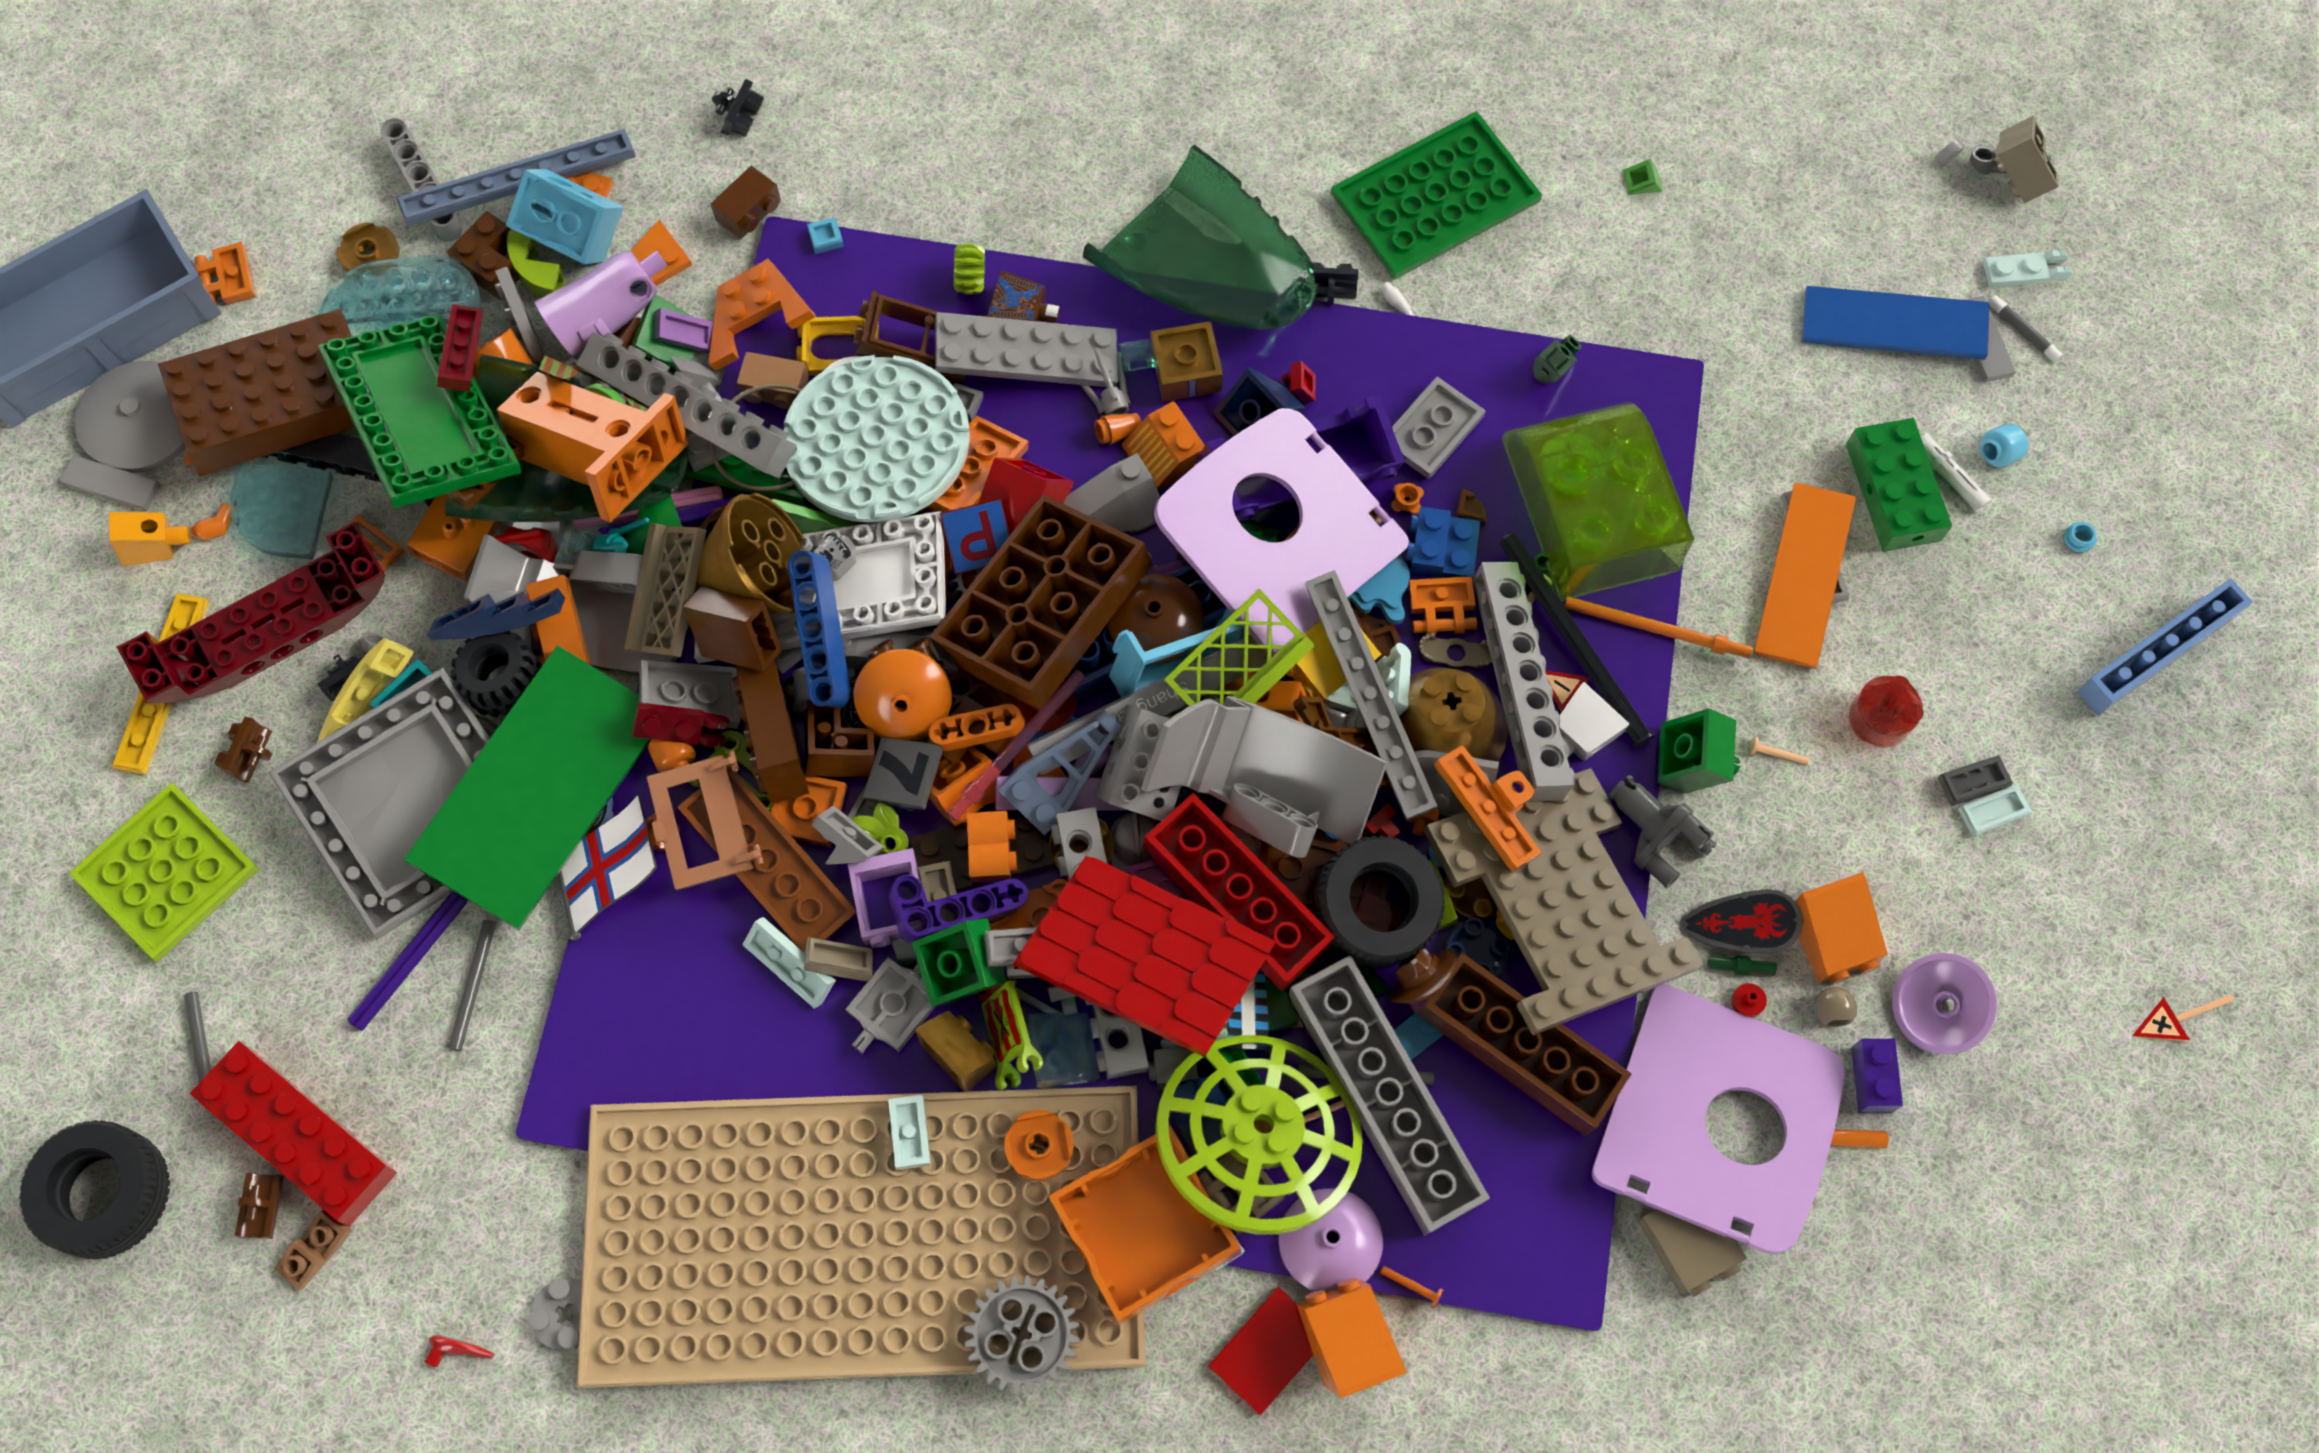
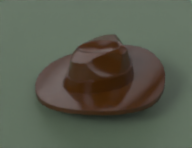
[1388,947,1456,1004]

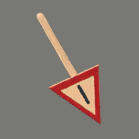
[1545,670,1626,732]

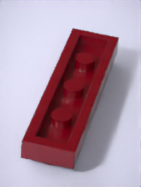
[437,305,483,391]

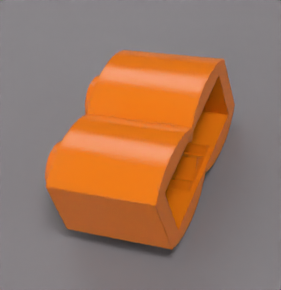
[967,811,1017,883]

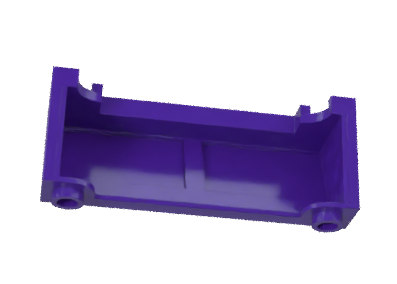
[1195,394,1405,522]

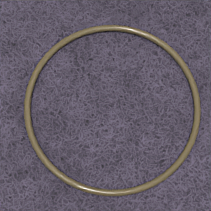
[709,384,802,492]

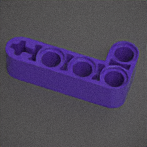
[888,875,1028,943]

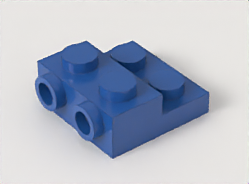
[1406,507,1480,579]

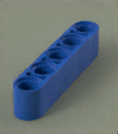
[788,550,851,708]

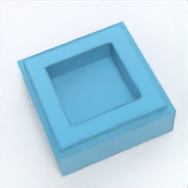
[807,217,844,254]

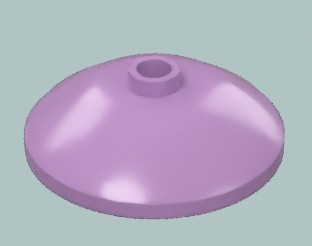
[1892,953,1998,1054]
[1279,1188,1383,1293]

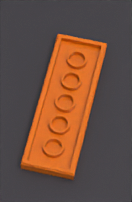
[1753,482,1857,669]

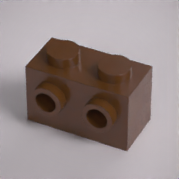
[710,165,781,239]

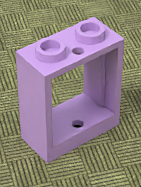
[848,848,924,948]

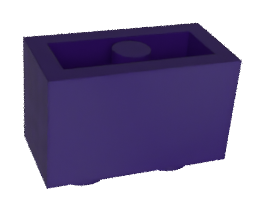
[1851,1038,1903,1114]

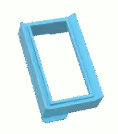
[1109,608,1244,697]

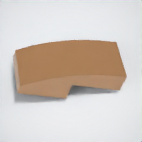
[274,1210,352,1290]

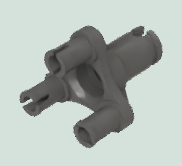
[1608,775,1717,889]

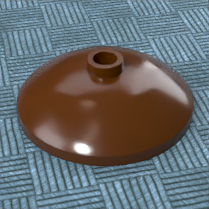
[1107,574,1203,664]

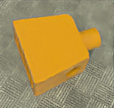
[109,512,191,566]

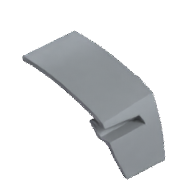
[463,535,695,674]

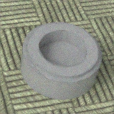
[1935,138,1965,166]

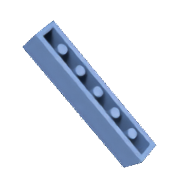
[2077,578,2253,716]

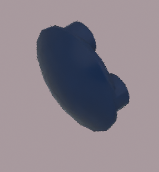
[1444,917,1511,978]

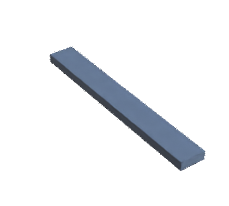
[396,129,636,227]

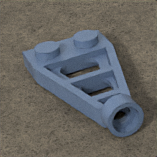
[997,710,1123,836]

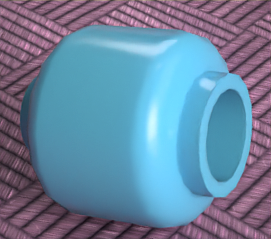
[1980,423,2028,467]

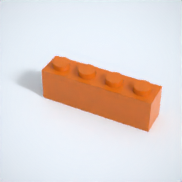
[526,574,591,667]

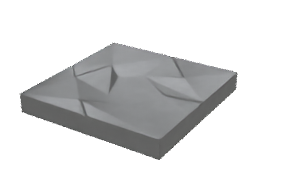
[268,668,490,939]

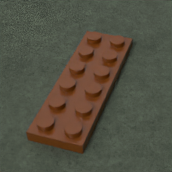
[677,767,857,952]

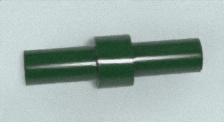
[1707,955,1777,976]

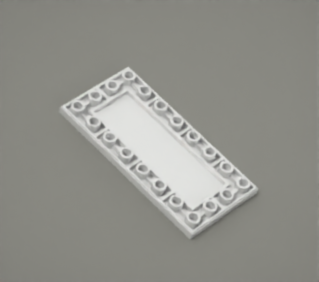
[694,511,946,663]

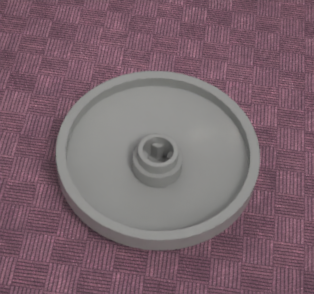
[75,361,186,473]

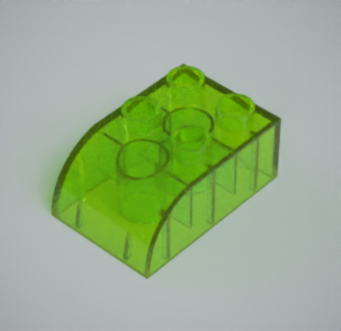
[1502,402,1695,600]

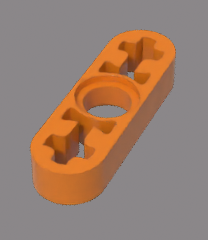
[929,704,1025,751]

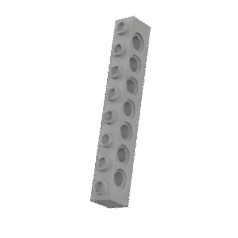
[576,332,796,478]
[1472,562,1575,802]
[1051,807,1149,1080]

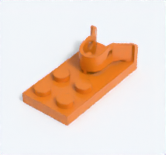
[915,415,1029,513]

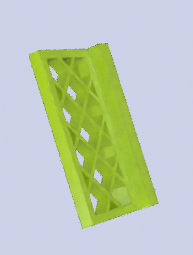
[1164,588,1315,706]

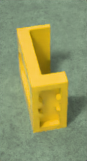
[797,316,879,376]

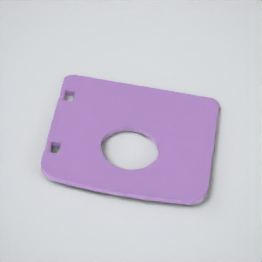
[1154,409,1409,655]
[1592,984,1845,1255]

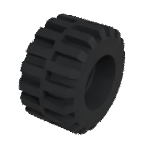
[450,631,541,717]

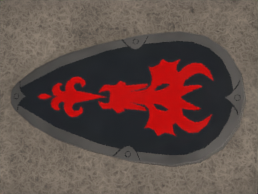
[1681,889,1803,954]

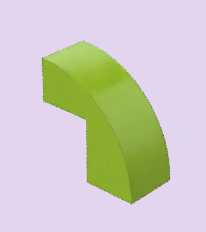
[507,230,566,298]

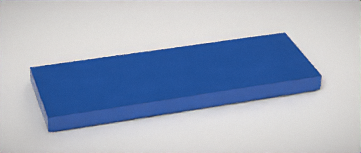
[1802,286,1989,360]

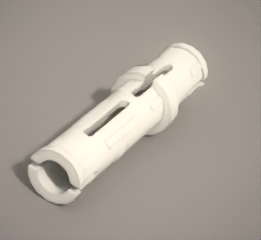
[1921,433,1992,513]

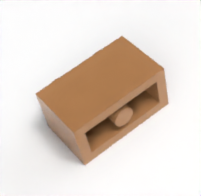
[737,352,809,409]

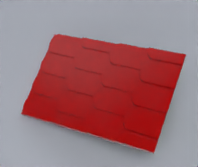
[1013,855,1276,1057]

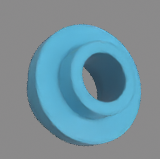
[2064,522,2097,552]

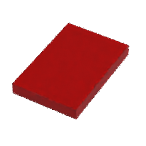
[1208,1287,1313,1416]

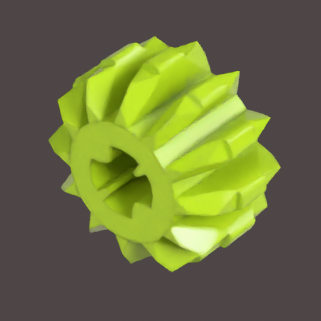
[954,243,985,295]

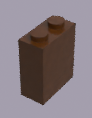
[683,586,782,672]

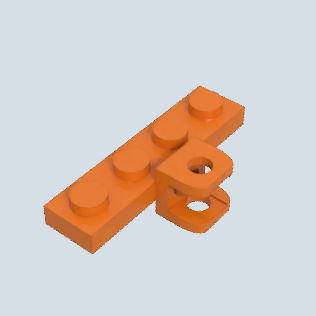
[1434,745,1542,873]

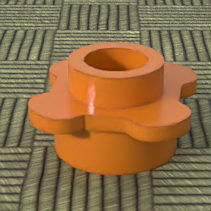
[1391,483,1424,515]

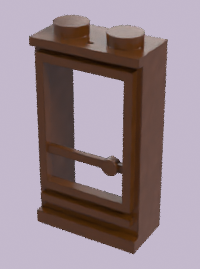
[853,290,967,385]

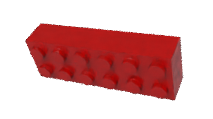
[1142,793,1335,991]
[189,1041,398,1227]

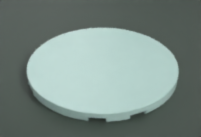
[784,355,970,522]

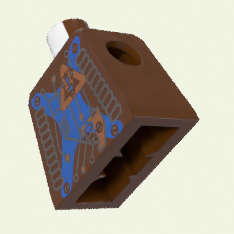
[987,270,1061,323]

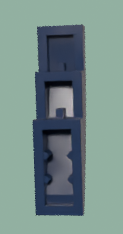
[427,588,565,640]

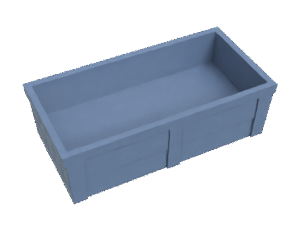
[0,189,221,428]

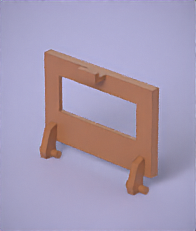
[647,751,764,891]

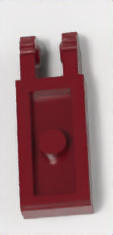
[632,702,729,748]

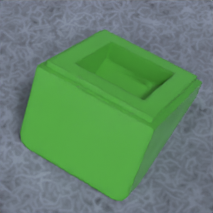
[1623,159,1662,195]

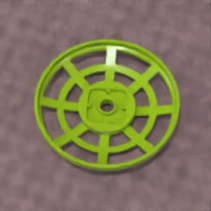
[1155,1035,1363,1235]

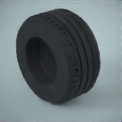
[1311,836,1445,969]
[19,1120,170,1259]

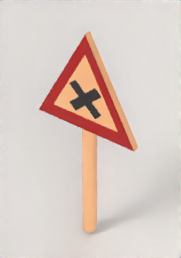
[2132,995,2234,1042]

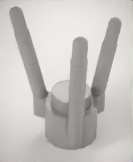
[1081,348,1131,415]

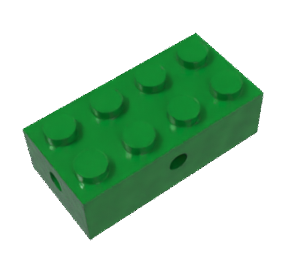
[1846,417,1952,552]

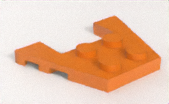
[709,259,816,371]

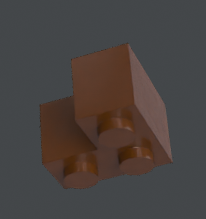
[446,211,519,300]
[804,700,875,777]

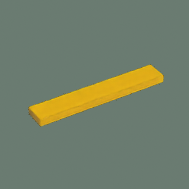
[112,593,209,775]

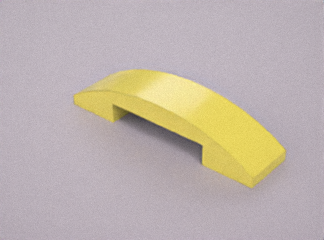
[317,638,414,742]

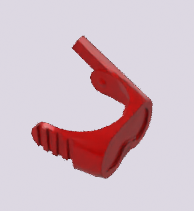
[493,527,558,563]

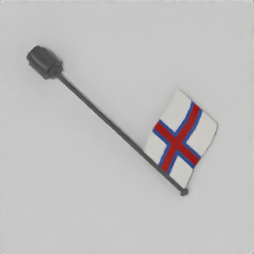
[558,795,657,941]

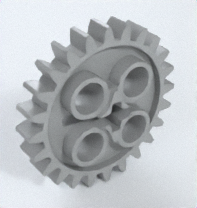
[964,1275,1080,1395]

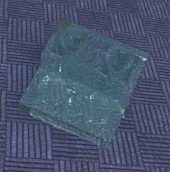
[1025,1012,1100,1089]

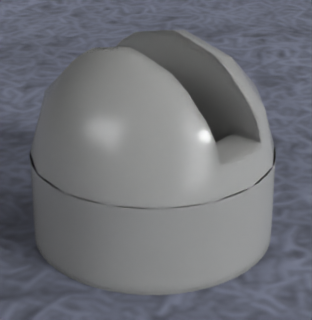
[361,633,387,655]

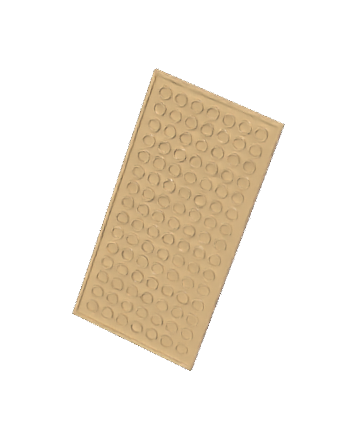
[577,1086,1146,1388]

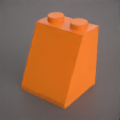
[1795,872,1888,985]
[1297,1278,1407,1399]

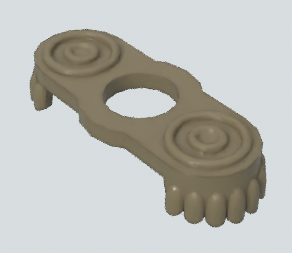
[1419,633,1492,669]

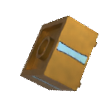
[1151,321,1223,402]

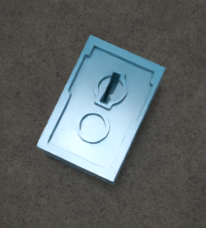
[505,169,624,264]

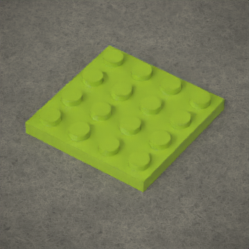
[69,782,260,963]

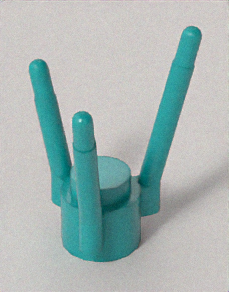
[593,518,649,553]

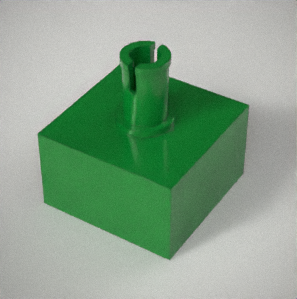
[1657,708,1741,793]
[912,918,1007,1007]

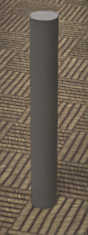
[184,992,211,1083]

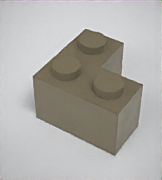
[1995,116,2059,203]

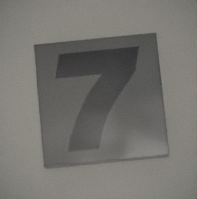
[863,737,943,810]

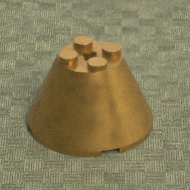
[694,493,815,614]
[1399,668,1508,762]

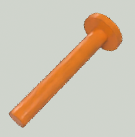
[1380,1266,1443,1309]

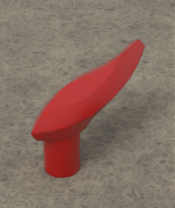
[424,1335,494,1367]

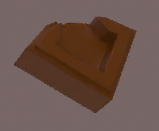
[1455,488,1487,526]

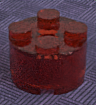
[1848,675,1924,748]

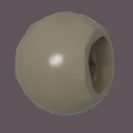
[1814,987,1858,1027]

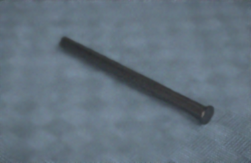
[1500,533,1656,749]

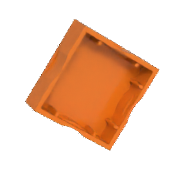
[1049,1126,1241,1325]

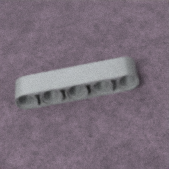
[380,118,463,241]

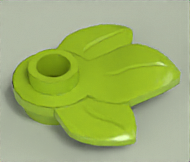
[851,802,909,856]

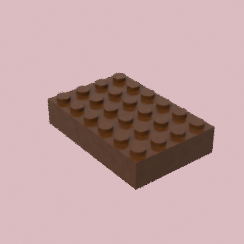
[158,308,354,477]
[929,494,1152,711]

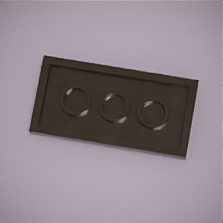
[910,810,1054,894]

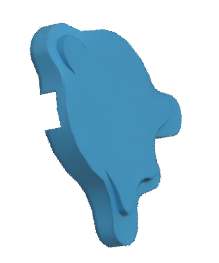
[1347,555,1410,624]

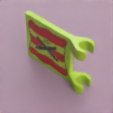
[981,980,1043,1090]

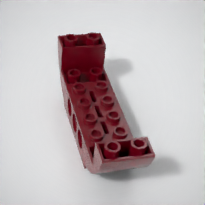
[116,521,385,703]

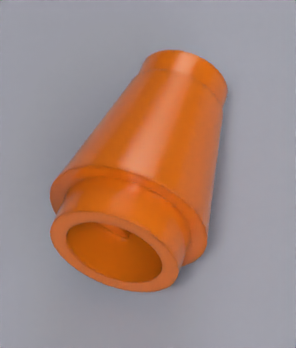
[1094,413,1141,445]

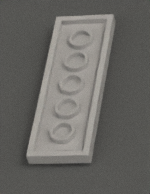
[935,312,1118,387]

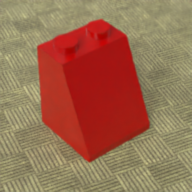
[978,457,1074,535]

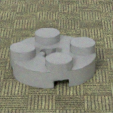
[529,1278,582,1351]

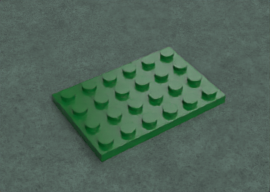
[1331,111,1542,280]

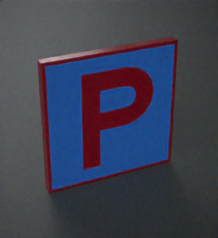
[939,498,1010,575]

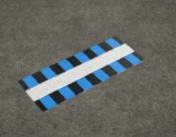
[1229,969,1269,1050]

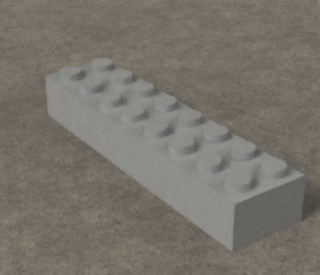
[1288,956,1490,1236]

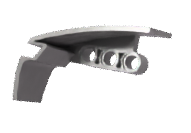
[1141,696,1388,858]

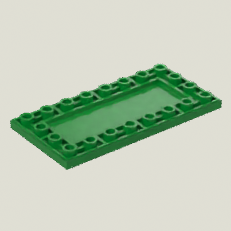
[318,315,521,508]
[404,645,651,931]

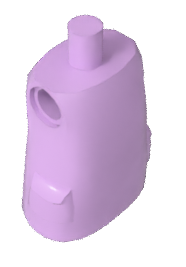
[535,251,668,360]

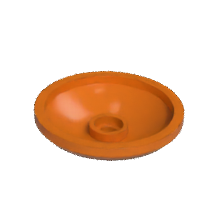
[854,649,952,742]

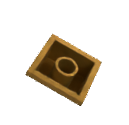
[915,1010,996,1092]

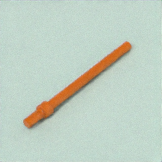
[1564,596,1753,659]

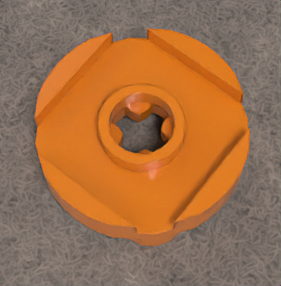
[1004,1110,1074,1181]

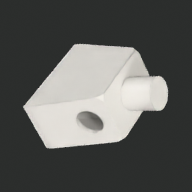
[1559,682,1629,761]

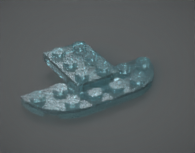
[318,255,481,331]

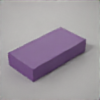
[654,308,714,353]

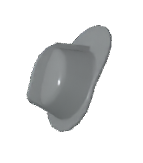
[1111,812,1158,874]

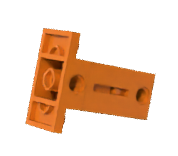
[496,372,689,522]

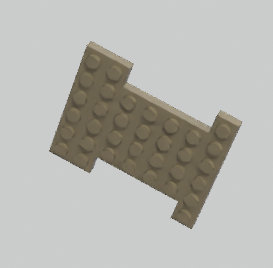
[1423,768,1703,1035]

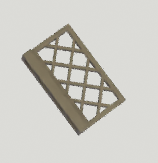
[624,523,707,657]

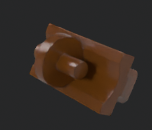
[214,716,272,783]
[234,1173,284,1239]

